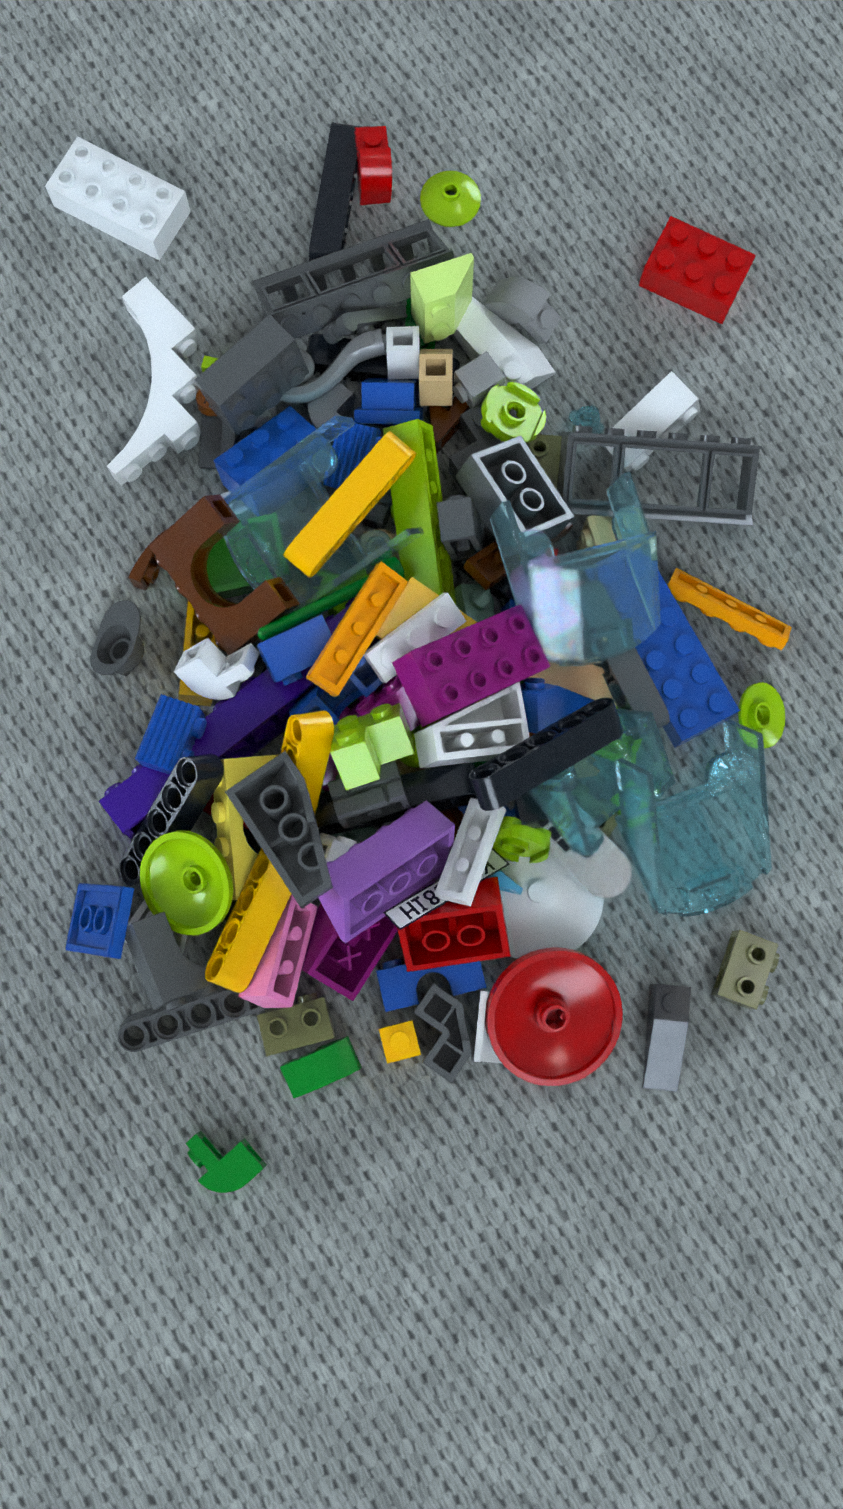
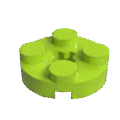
[481,382,546,444]
[492,816,551,863]

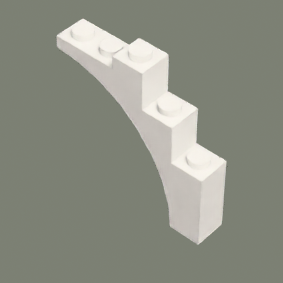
[107,277,201,486]

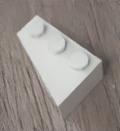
[602,371,700,473]
[414,682,530,768]

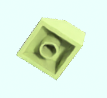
[410,253,474,343]

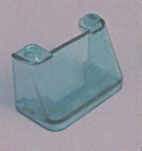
[528,709,676,856]

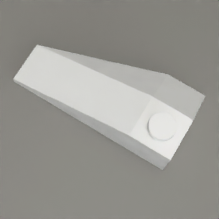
[453,297,556,389]

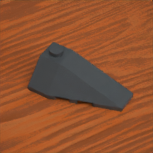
[225,751,333,909]

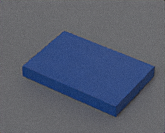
[65,883,135,959]

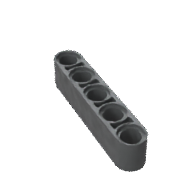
[563,579,670,738]
[118,986,269,1052]

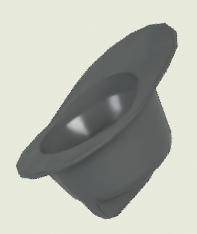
[90,600,144,676]

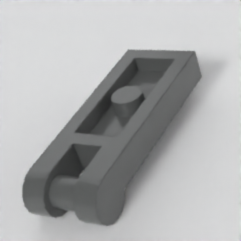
[323,305,407,344]

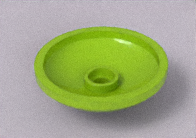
[140,831,233,935]

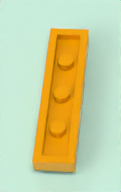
[306,561,409,697]
[667,568,792,651]

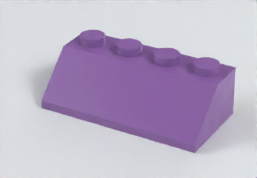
[319,800,455,944]

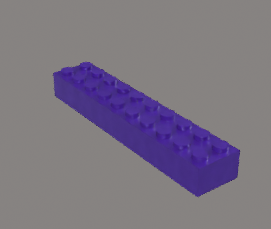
[98,597,380,839]

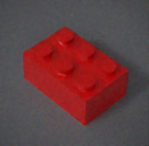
[638,216,756,324]
[397,877,511,972]

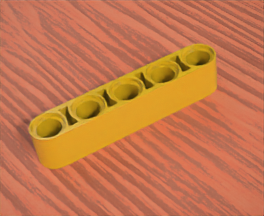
[283,431,417,578]
[280,710,334,815]
[205,848,291,993]

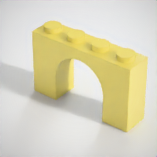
[211,754,280,900]

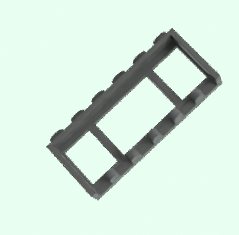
[253,219,454,339]
[557,425,762,526]

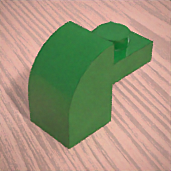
[185,1131,267,1193]

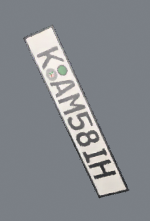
[383,848,510,930]

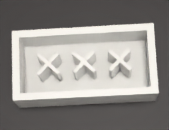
[45,136,191,261]

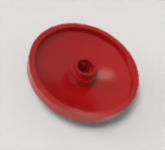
[485,947,623,1086]

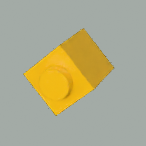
[379,1020,421,1064]

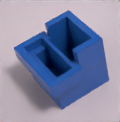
[354,378,423,428]

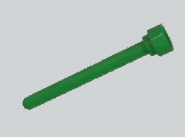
[258,556,405,640]

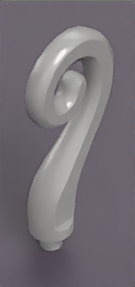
[280,328,387,404]

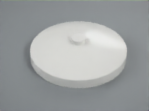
[500,851,604,959]

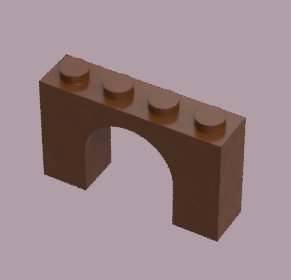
[149,494,300,655]

